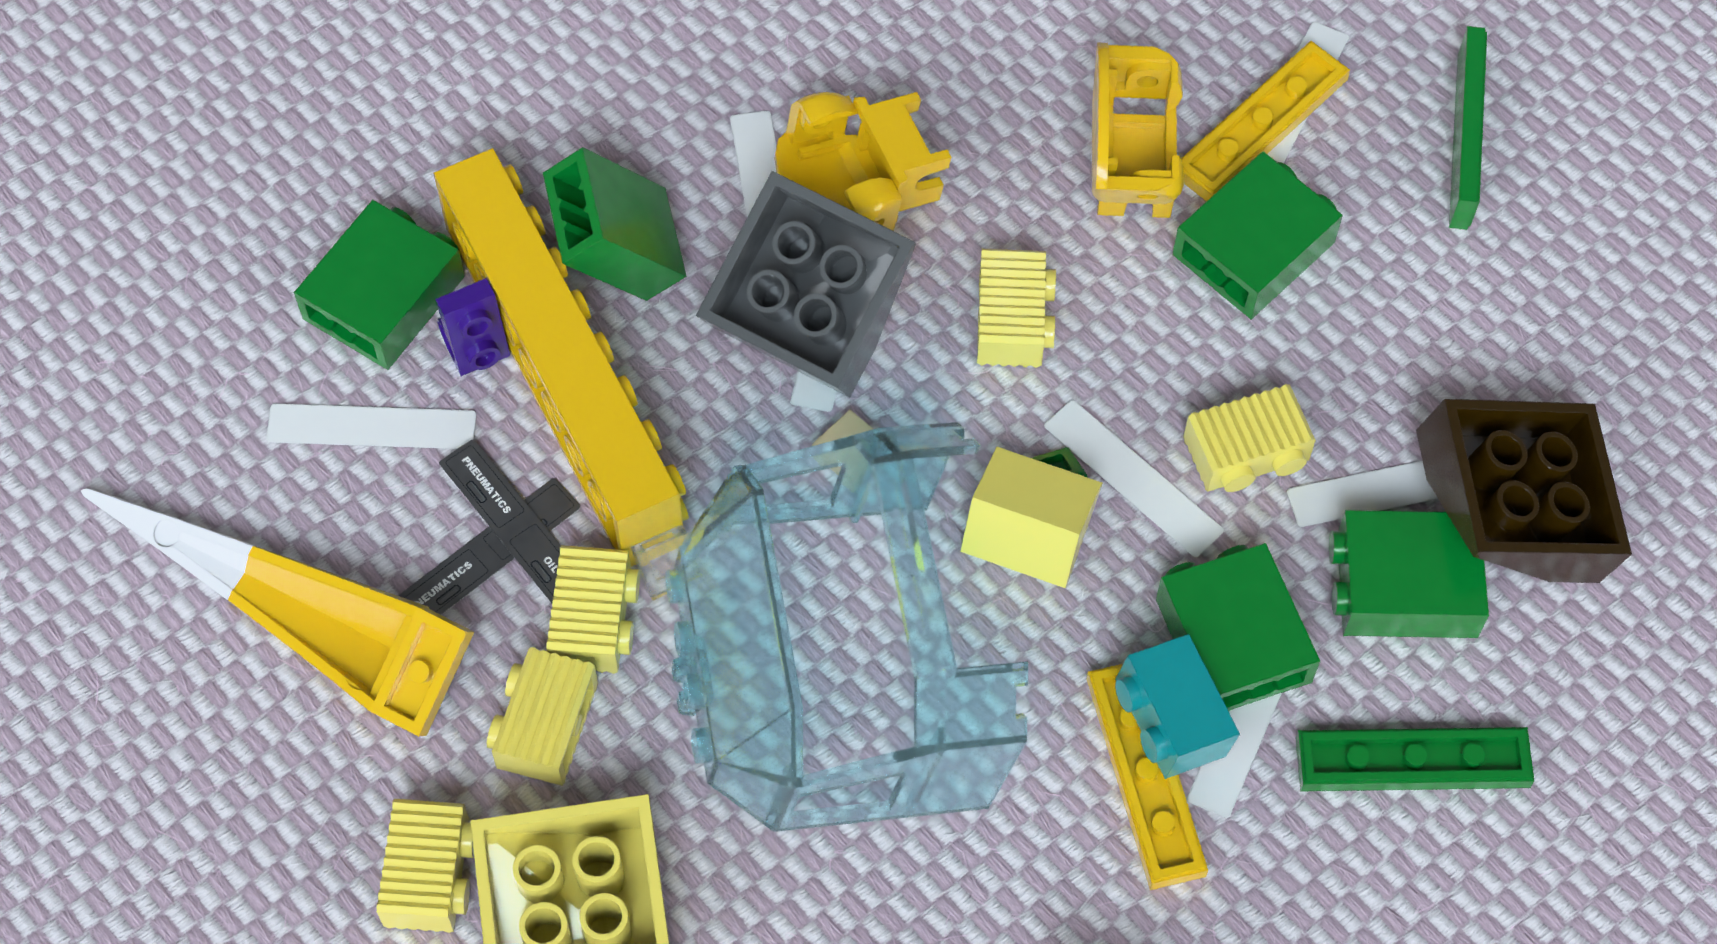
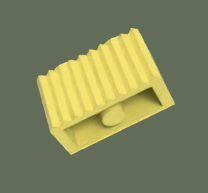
[977,248,1056,368]
[1183,384,1316,492]
[546,545,640,674]
[487,647,598,786]
[377,799,474,933]

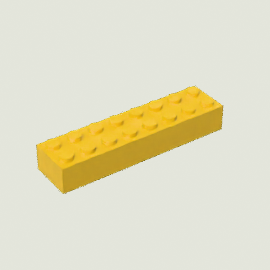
[433,148,689,567]

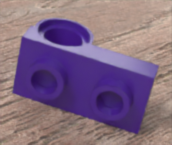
[435,278,510,376]

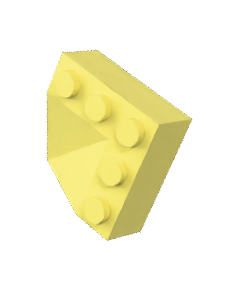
[470,794,670,944]

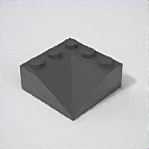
[696,171,916,398]

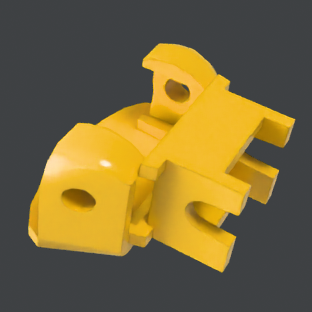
[1092,42,1184,218]
[774,92,952,231]

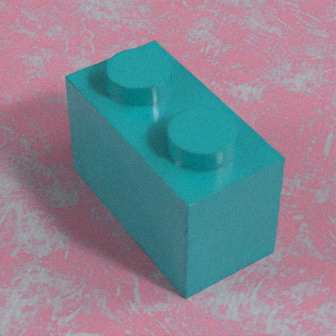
[1115,634,1240,779]

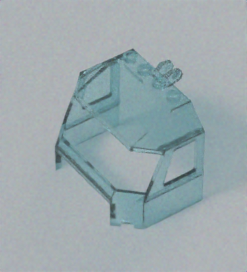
[666,422,1028,832]

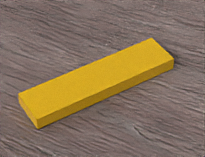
[1181,41,1350,201]
[1086,664,1208,890]

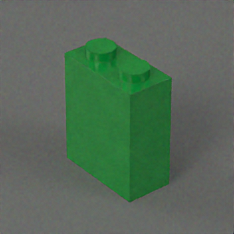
[543,147,687,301]
[1172,151,1343,320]
[294,199,465,370]
[1329,510,1489,638]
[1156,543,1320,711]

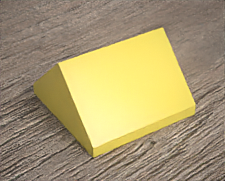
[960,447,1103,588]

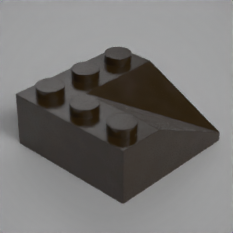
[1416,399,1632,583]

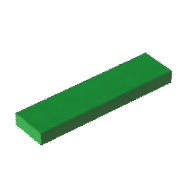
[1449,26,1487,230]
[1295,727,1534,792]

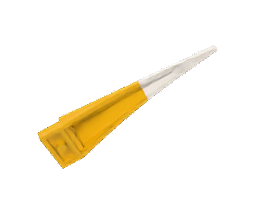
[81,488,474,737]

